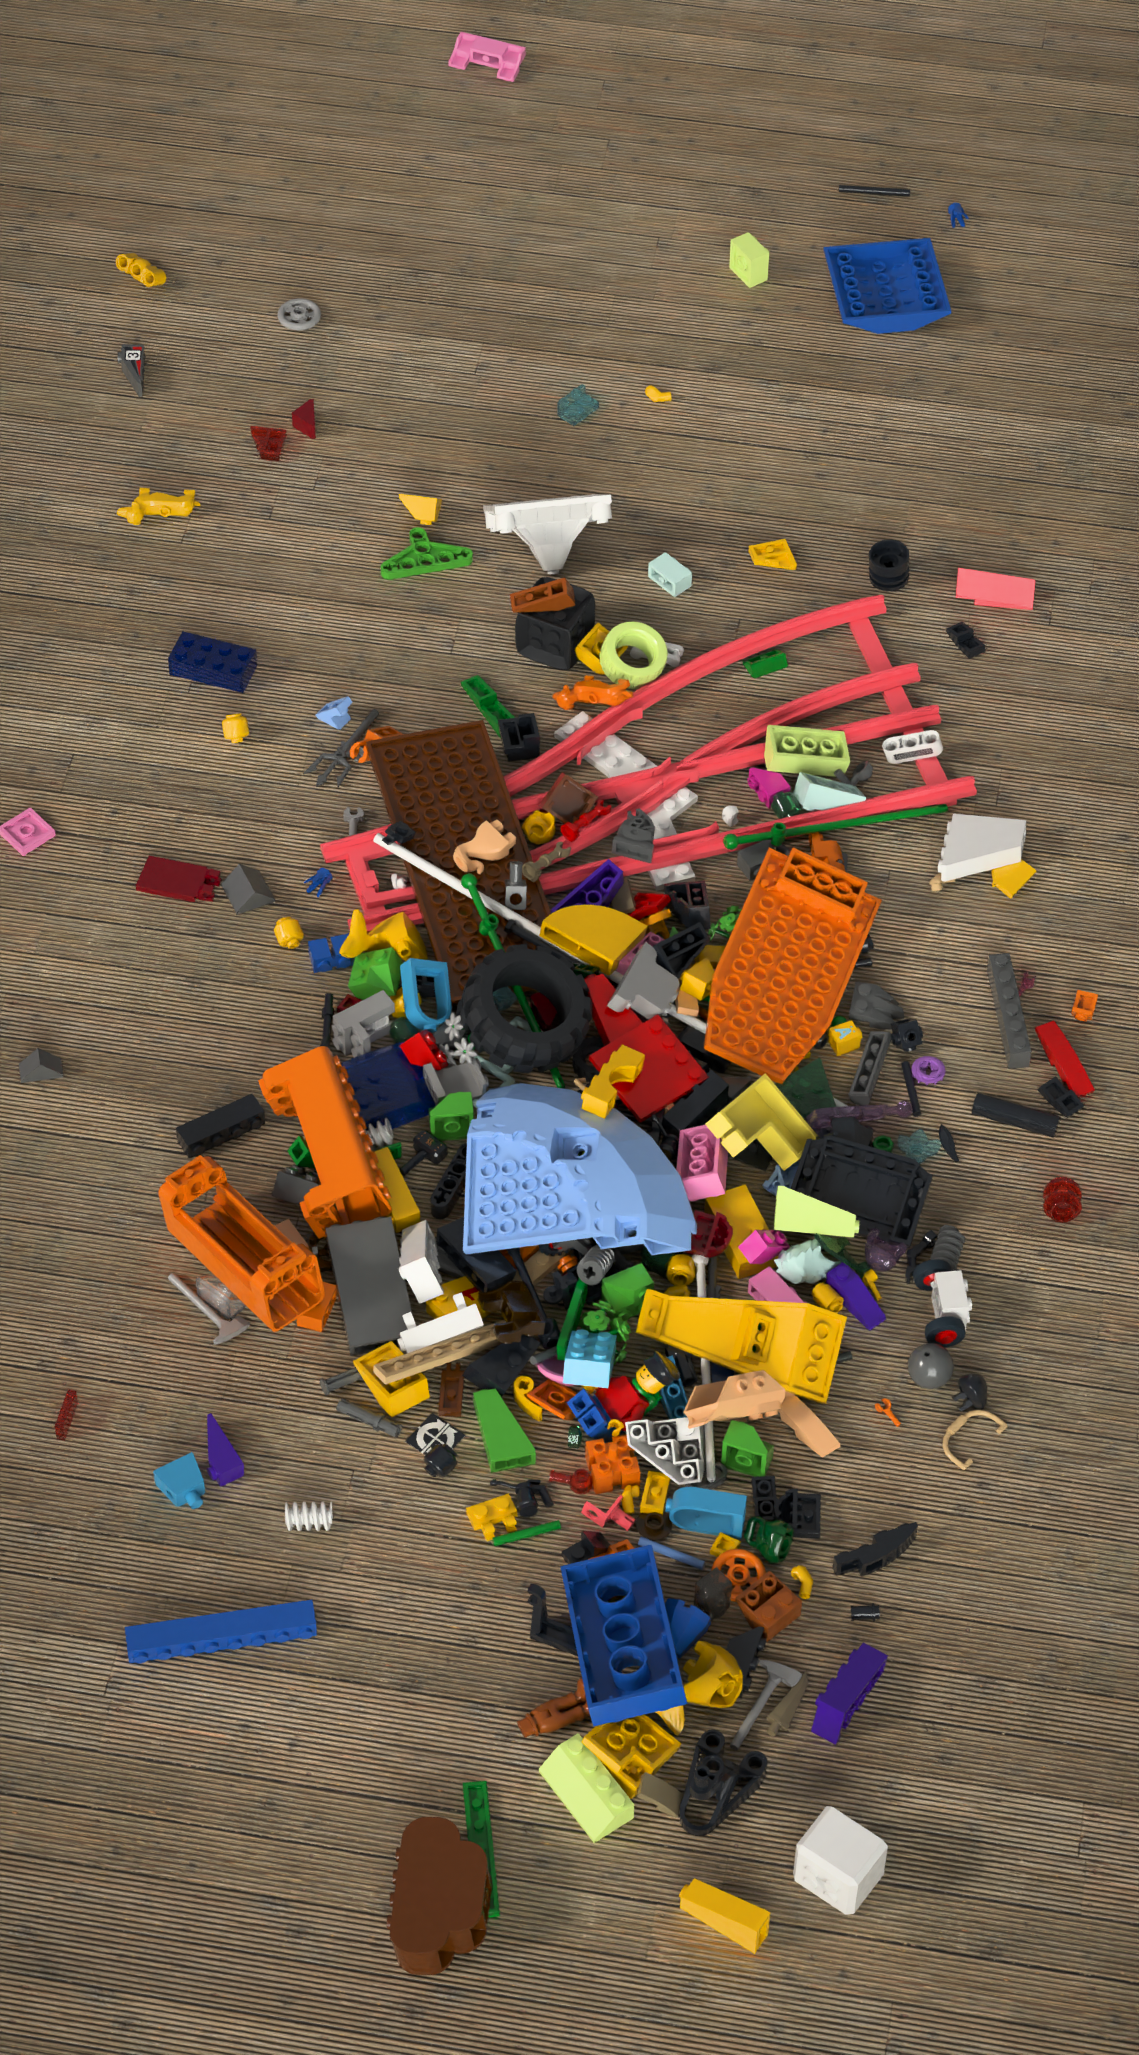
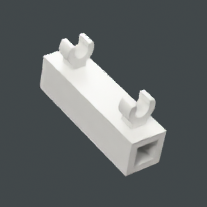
[397,1292,484,1353]

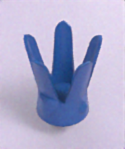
[948,203,969,228]
[304,868,332,897]

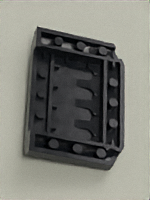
[791,1136,933,1248]

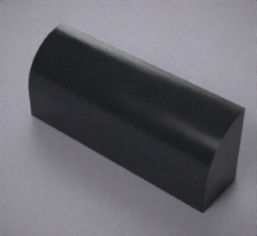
[436,1217,517,1292]

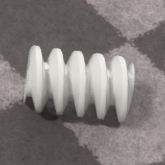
[365,1118,394,1151]
[285,1501,333,1531]

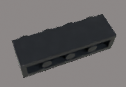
[176,1093,265,1158]

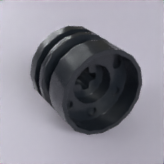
[869,539,909,592]

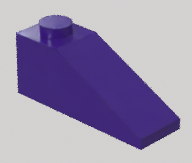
[826,1262,886,1331]
[207,1413,244,1487]

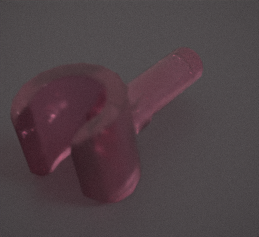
[1018,972,1036,997]

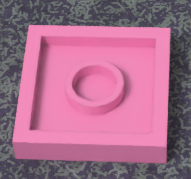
[0,808,56,856]

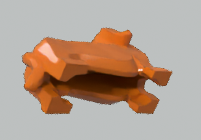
[552,675,633,710]

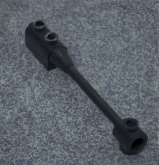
[506,1247,561,1349]

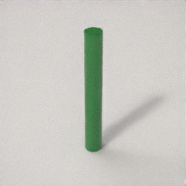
[492,1520,561,1547]

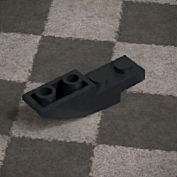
[832,1522,918,1577]

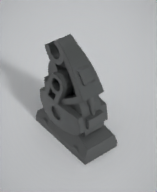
[612,808,655,863]

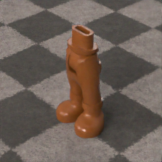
[517,1677,590,1738]

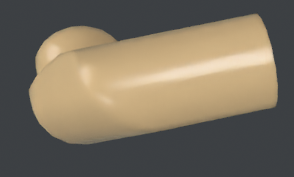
[929,873,956,892]

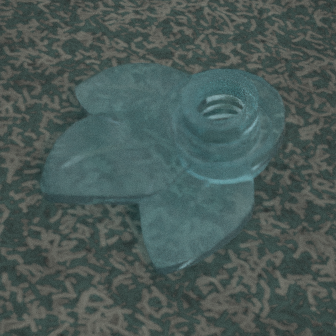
[897,1129,941,1164]

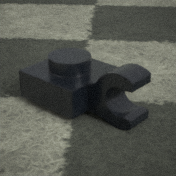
[381,821,416,845]

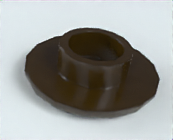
[636,1512,673,1541]

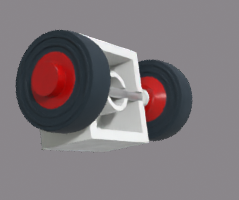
[913,1259,972,1348]

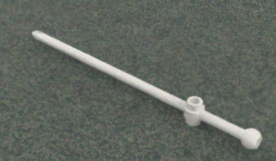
[692,1254,716,1482]

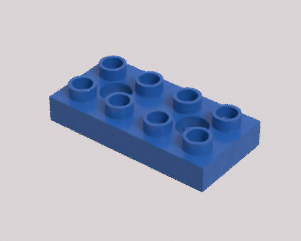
[560,1544,688,1727]

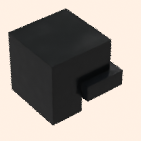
[498,713,540,762]

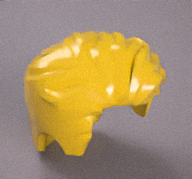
[521,810,555,844]

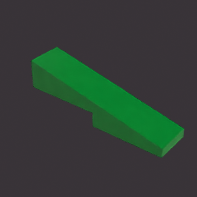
[461,675,515,739]

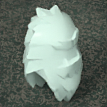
[774,1238,841,1284]

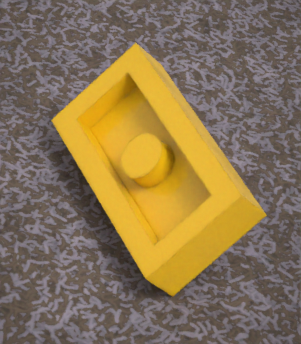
[640,1471,671,1516]

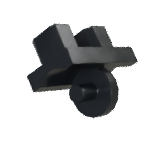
[543,1271,578,1310]

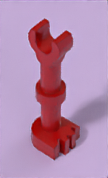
[561,799,612,842]

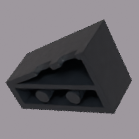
[664,881,711,930]
[653,922,710,979]
[462,1334,541,1398]

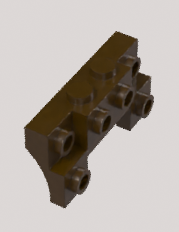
[477,1281,545,1344]

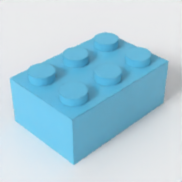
[563,1329,617,1388]

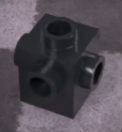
[890,1018,923,1052]

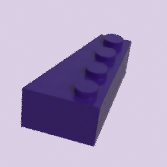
[550,859,624,914]
[811,1642,888,1745]

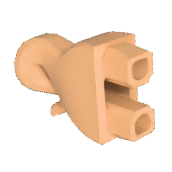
[453,820,516,874]

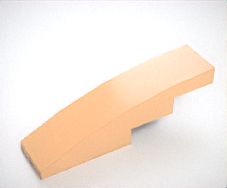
[778,1391,841,1458]

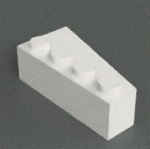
[399,1220,444,1304]

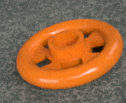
[711,1549,766,1602]

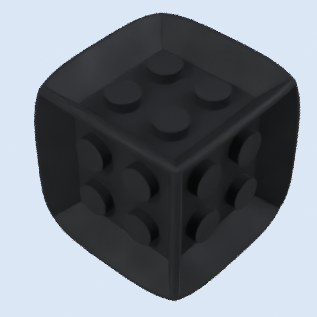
[515,577,595,670]

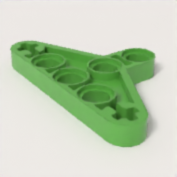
[380,527,473,580]

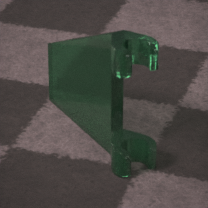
[814,1233,872,1278]

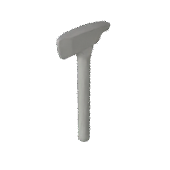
[168,1273,250,1345]
[730,1660,802,1750]

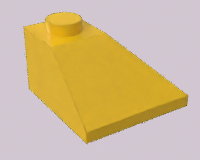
[399,494,442,525]

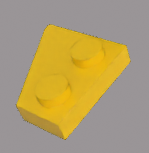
[748,539,797,570]

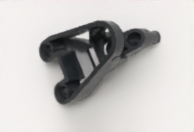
[679,1729,767,1836]

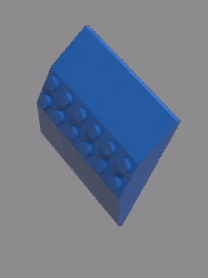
[823,238,951,334]

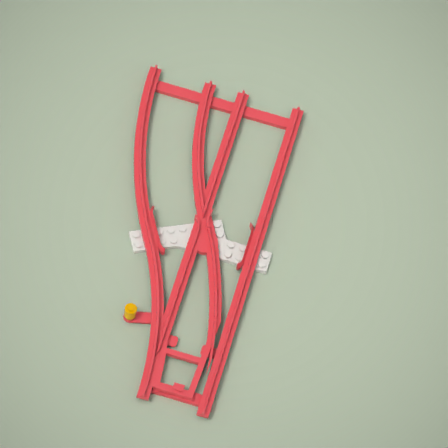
[320,595,977,934]

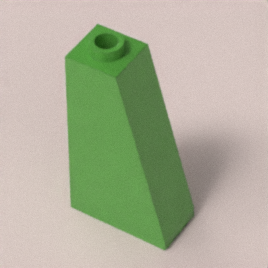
[473,1388,536,1473]

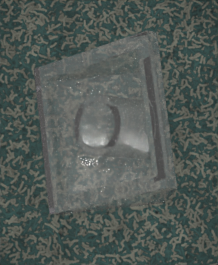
[196,1275,247,1321]

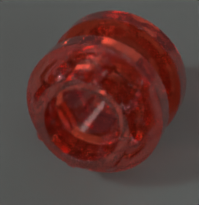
[1043,1176,1082,1223]

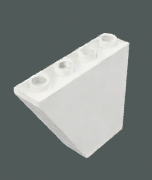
[938,814,1026,881]

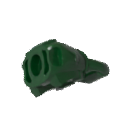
[744,1516,793,1563]

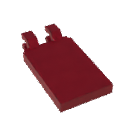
[136,855,222,902]

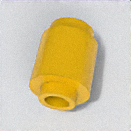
[811,1282,844,1313]

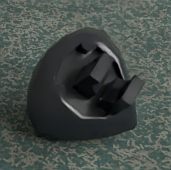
[952,1373,988,1412]

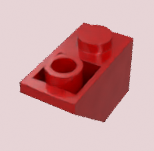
[399,1029,449,1071]

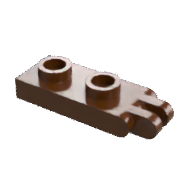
[438,1362,465,1417]

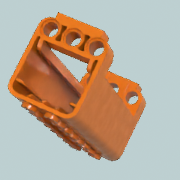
[258,1046,392,1239]
[158,1155,325,1332]

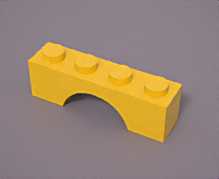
[581,1045,645,1119]

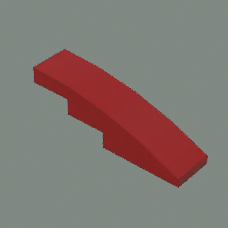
[1034,1020,1095,1098]

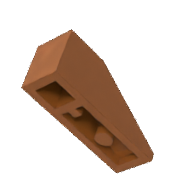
[510,577,576,613]

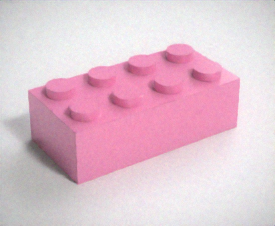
[676,1125,728,1202]

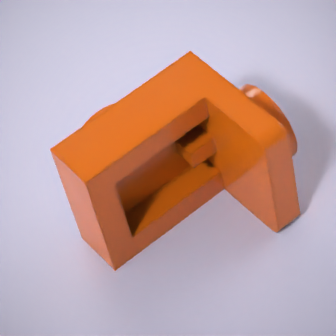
[1072,990,1098,1021]

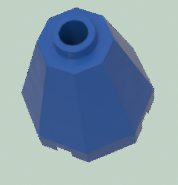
[665,1599,711,1658]

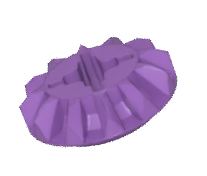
[911,1056,946,1086]

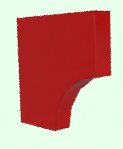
[627,892,671,920]

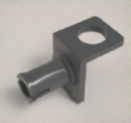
[505,861,527,910]

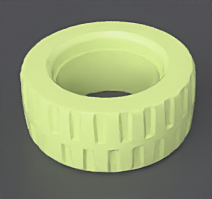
[599,622,668,689]

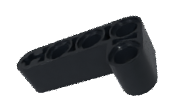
[430,1143,467,1219]

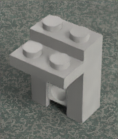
[332,990,396,1066]

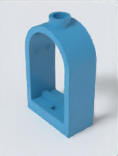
[400,958,452,1033]
[665,1487,747,1540]

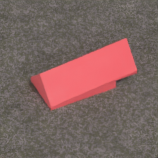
[956,568,1035,610]

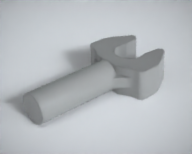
[343,807,364,836]

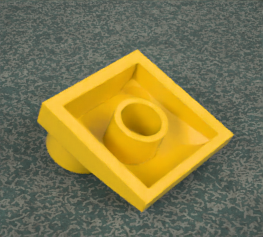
[575,622,628,675]

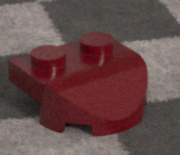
[684,1210,733,1258]

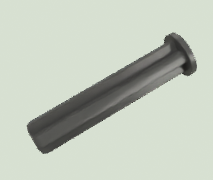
[320,1367,363,1396]

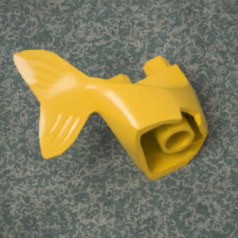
[339,909,428,962]
[655,1641,743,1736]

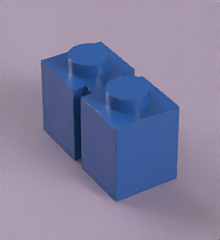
[308,933,355,973]

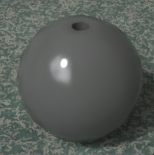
[908,1343,954,1389]

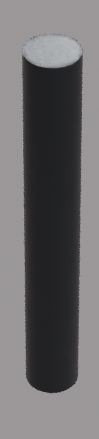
[901,1061,922,1117]

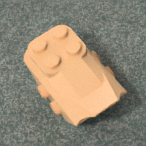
[684,1370,785,1429]

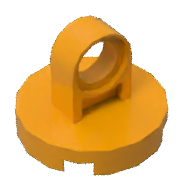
[639,909,673,940]

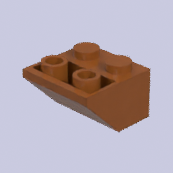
[735,1571,802,1642]

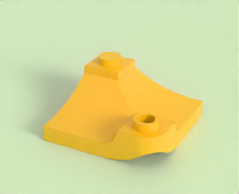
[582,1714,681,1800]

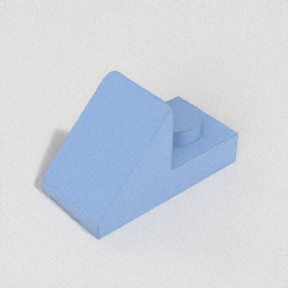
[315,696,353,730]

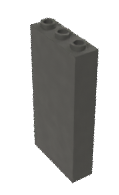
[326,1217,413,1356]

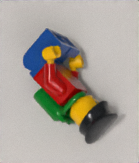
[567,1351,680,1443]

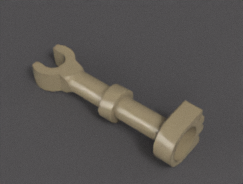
[522,842,571,882]

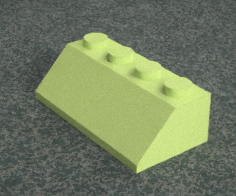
[764,725,851,777]
[539,1733,634,1843]

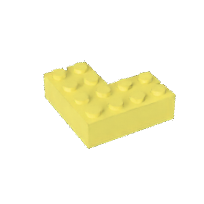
[705,1073,820,1171]

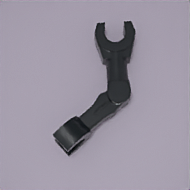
[905,1230,937,1284]

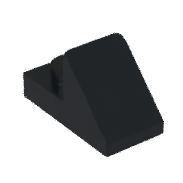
[562,1531,610,1564]

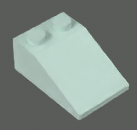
[793,772,866,811]

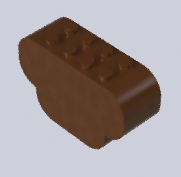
[387,1817,492,1975]

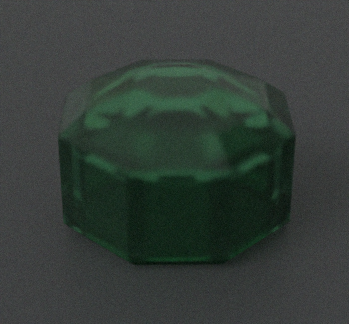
[568,1425,583,1449]

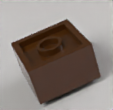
[539,773,598,824]

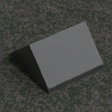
[221,864,275,915]

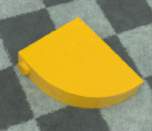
[539,905,648,976]

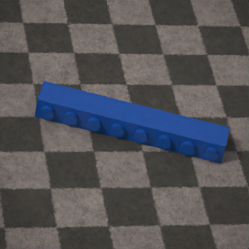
[125,1600,317,1664]

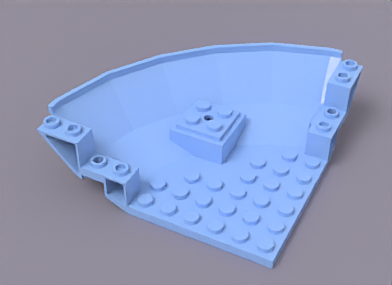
[463,1083,697,1255]

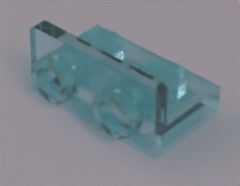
[557,384,599,426]

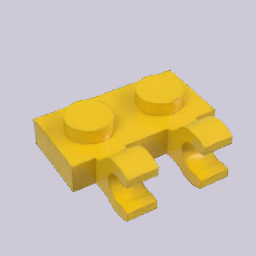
[466,1493,517,1541]

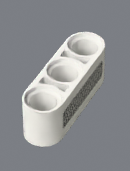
[882,730,943,764]

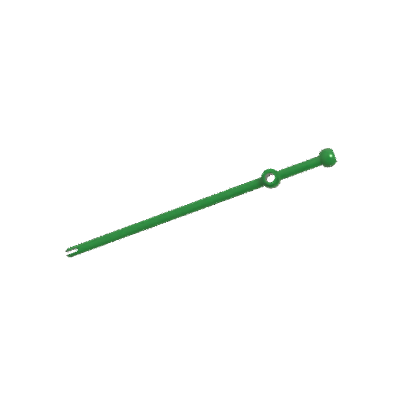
[723,804,949,850]
[461,873,565,1089]

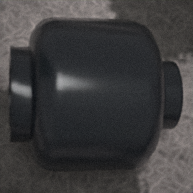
[424,1443,458,1478]

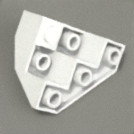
[625,1417,706,1485]

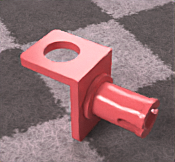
[581,1495,636,1532]

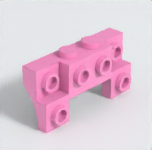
[449,32,526,82]

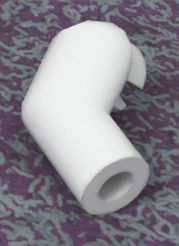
[391,873,407,889]

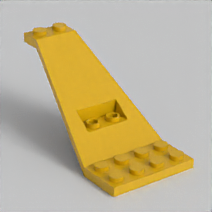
[635,1289,847,1404]

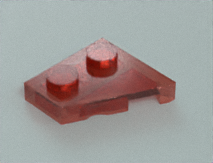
[250,426,287,461]

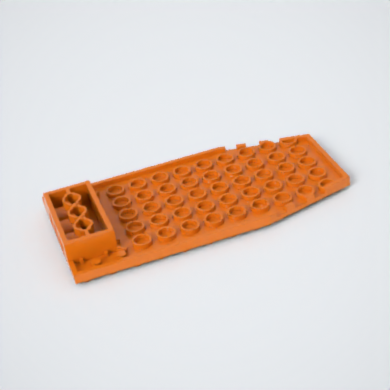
[704,847,882,1085]

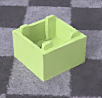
[729,232,770,288]

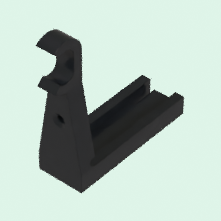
[527,1584,578,1656]

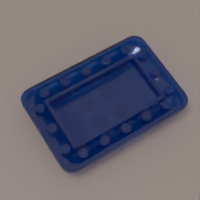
[341,1042,436,1131]

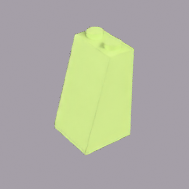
[773,1186,860,1238]

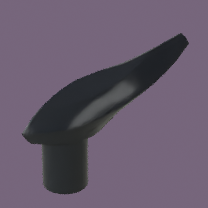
[939,1124,959,1162]

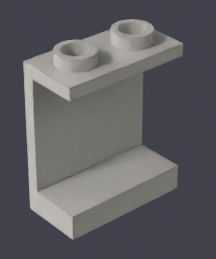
[423,1056,489,1106]

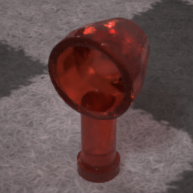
[549,1469,592,1494]

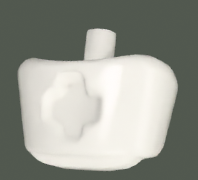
[722,806,739,827]

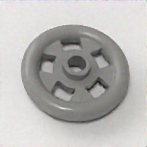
[277,298,321,331]

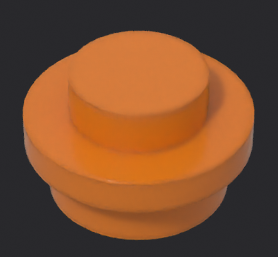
[557,1255,578,1274]

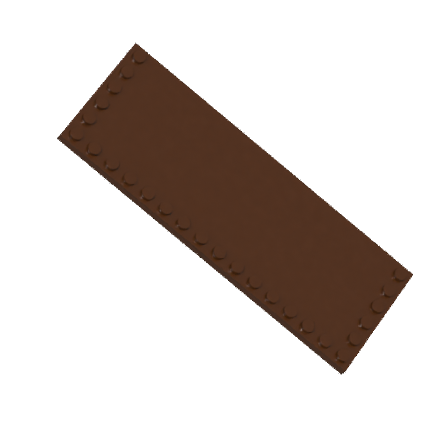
[366,720,551,1006]

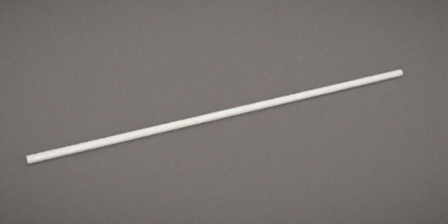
[373,833,853,1117]

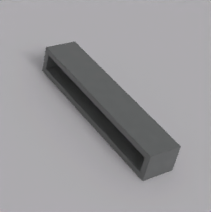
[987,953,1032,1069]

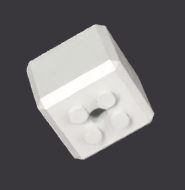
[793,1806,888,1915]

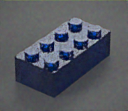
[168,631,257,693]

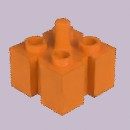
[585,1434,640,1494]

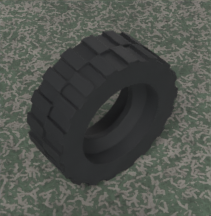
[572,1036,604,1082]

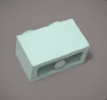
[648,552,692,597]

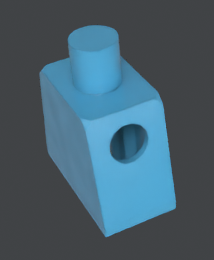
[153,1452,205,1509]

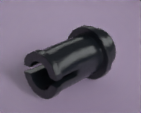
[851,1603,880,1622]

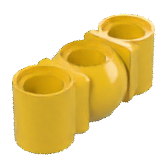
[116,253,166,287]

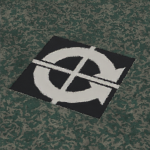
[405,1413,465,1455]

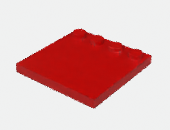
[589,1014,709,1123]

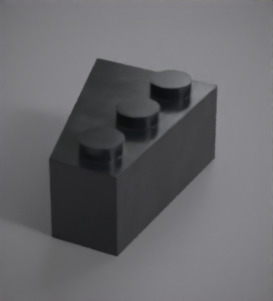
[663,1070,729,1139]

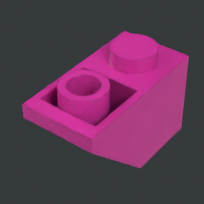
[747,767,791,809]
[738,1230,790,1264]

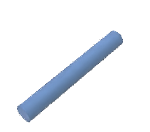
[638,1536,705,1570]

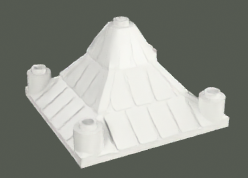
[483,494,612,574]

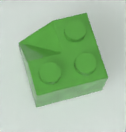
[348,947,404,1000]
[428,1092,474,1141]
[601,1263,654,1321]
[721,1420,774,1477]

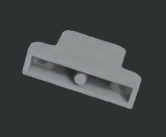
[607,942,679,1019]

